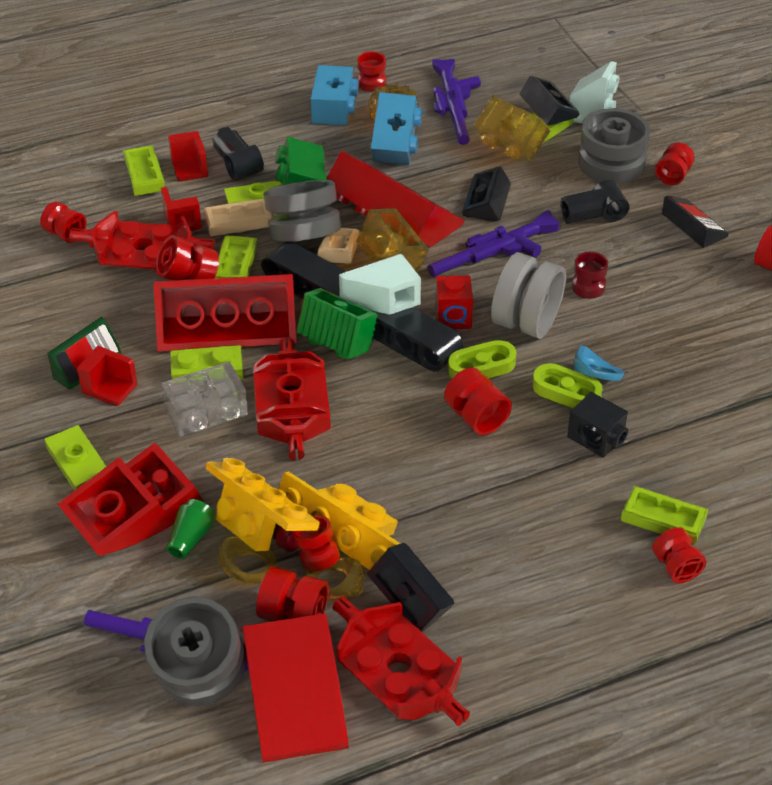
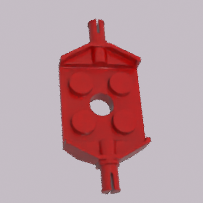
[70,211,215,270]
[253,337,331,461]
[332,596,470,726]

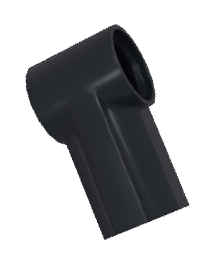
[212,126,264,180]
[560,180,630,224]

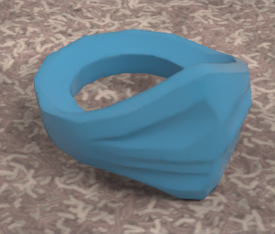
[573,345,625,381]

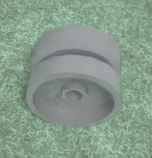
[491,252,566,339]

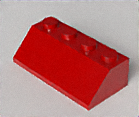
[326,150,465,247]
[153,274,297,352]

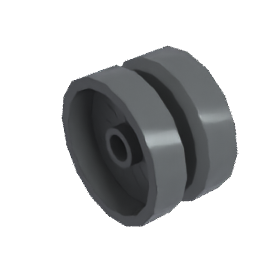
[578,108,650,184]
[263,180,342,242]
[144,596,247,706]

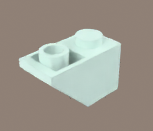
[570,61,619,124]
[339,254,421,315]

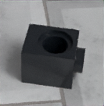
[567,392,628,458]

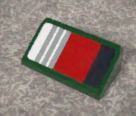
[47,316,121,389]

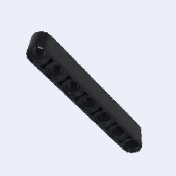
[261,241,464,372]

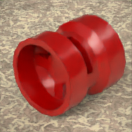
[357,51,386,92]
[655,142,695,185]
[40,201,87,243]
[292,516,340,572]
[652,527,707,584]

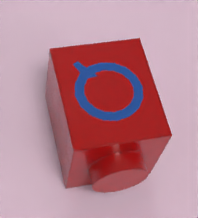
[435,275,473,330]

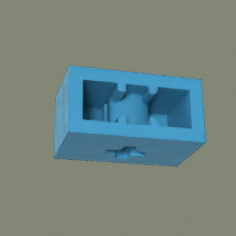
[311,65,359,126]
[371,92,422,165]

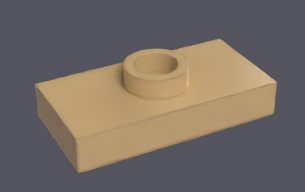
[204,198,273,237]
[318,228,359,264]

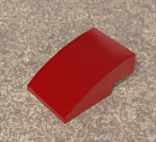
[57,442,205,556]
[242,613,349,763]

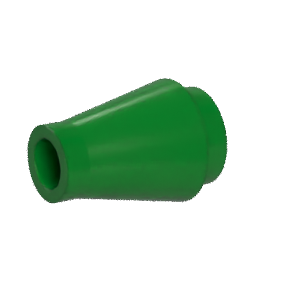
[165,499,215,560]

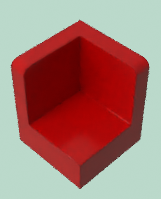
[168,131,208,182]
[160,187,202,231]
[77,346,138,406]

